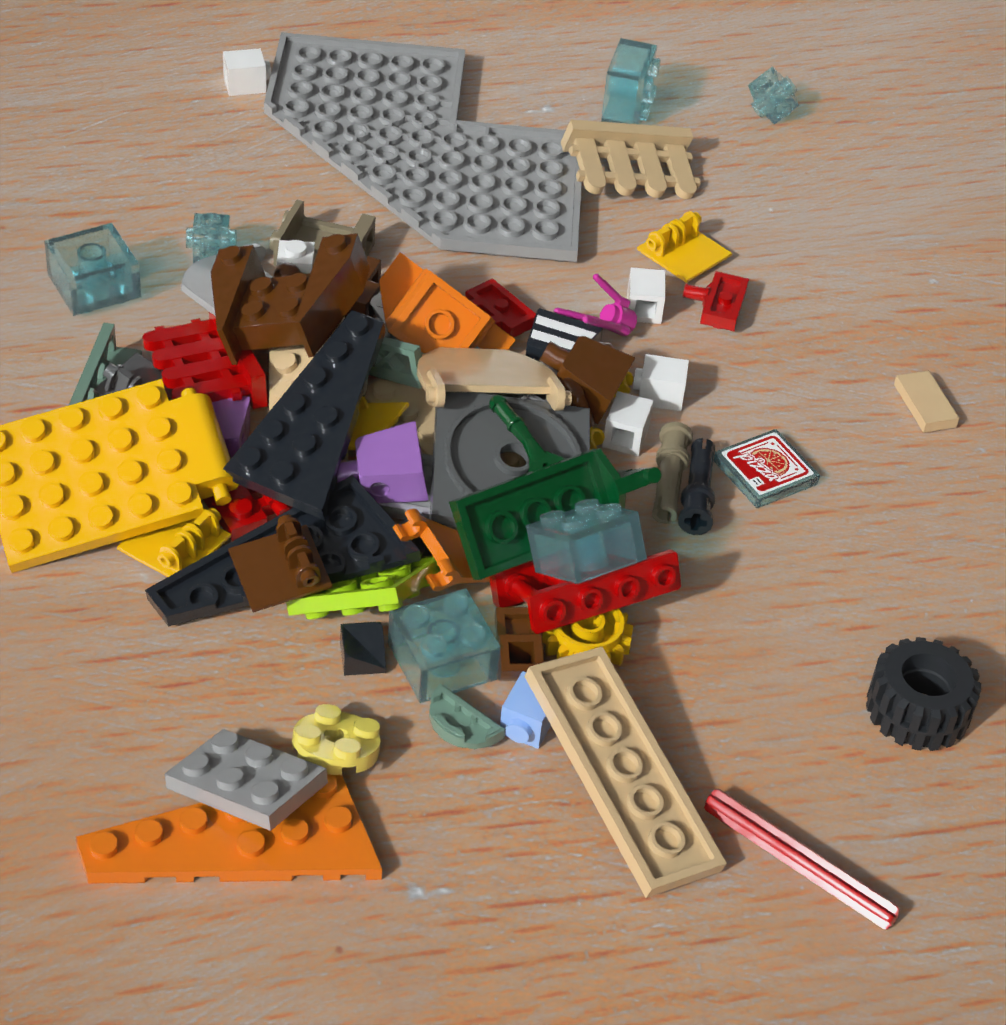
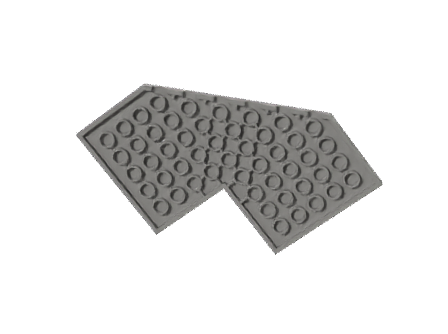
[264,32,582,262]

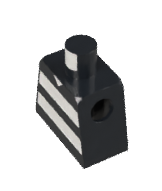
[526,308,603,369]

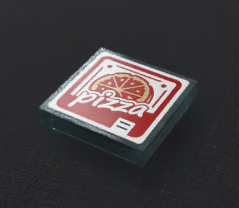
[713,429,820,508]

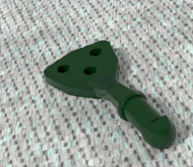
[489,395,564,472]

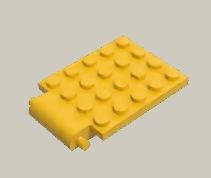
[0,379,239,573]

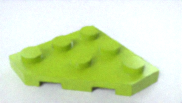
[286,556,441,619]

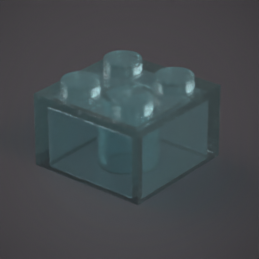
[601,38,661,124]
[44,223,141,316]
[526,499,647,584]
[388,588,501,703]

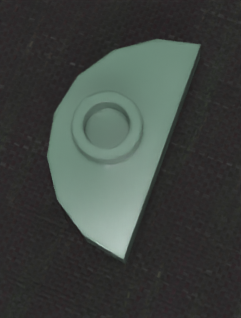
[429,683,505,749]

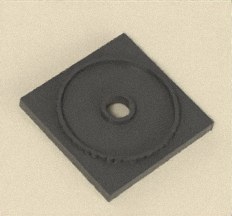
[429,392,590,527]

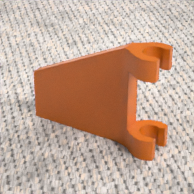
[392,509,490,592]

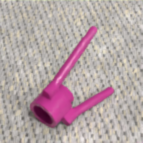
[554,274,637,336]

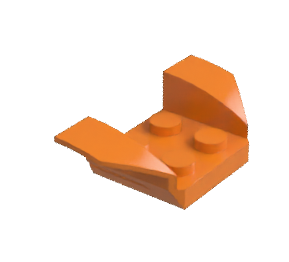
[379,252,516,353]

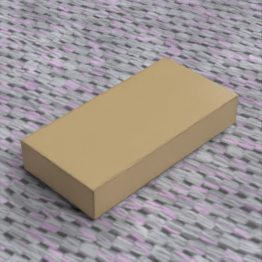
[894,371,959,433]

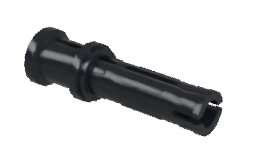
[678,438,715,535]

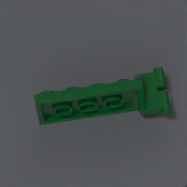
[449,448,662,580]

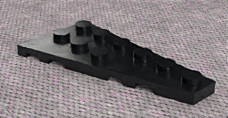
[223,310,386,521]
[145,475,421,627]

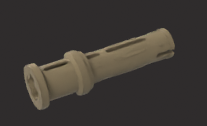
[652,422,693,524]

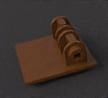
[228,514,333,613]

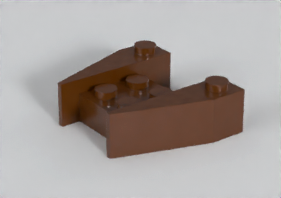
[211,233,370,365]

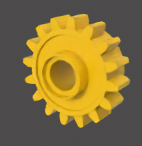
[542,609,633,666]

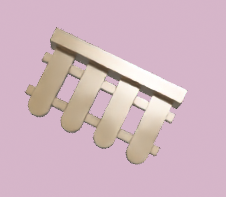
[561,119,701,200]

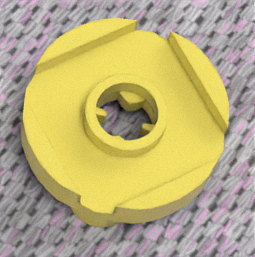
[292,704,381,775]

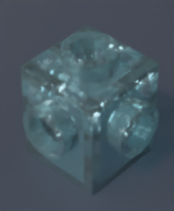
[748,66,799,124]
[186,213,237,263]

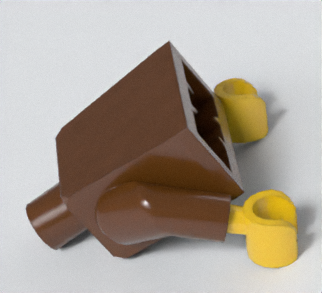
[539,336,635,450]

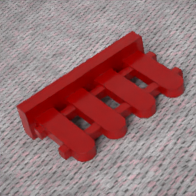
[142,312,268,409]

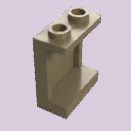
[269,200,376,266]

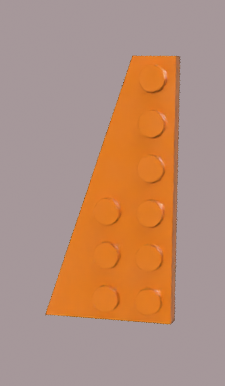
[76,774,382,884]

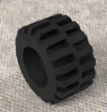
[866,637,981,751]

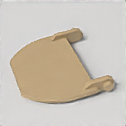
[417,347,572,411]

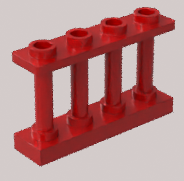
[489,524,681,634]

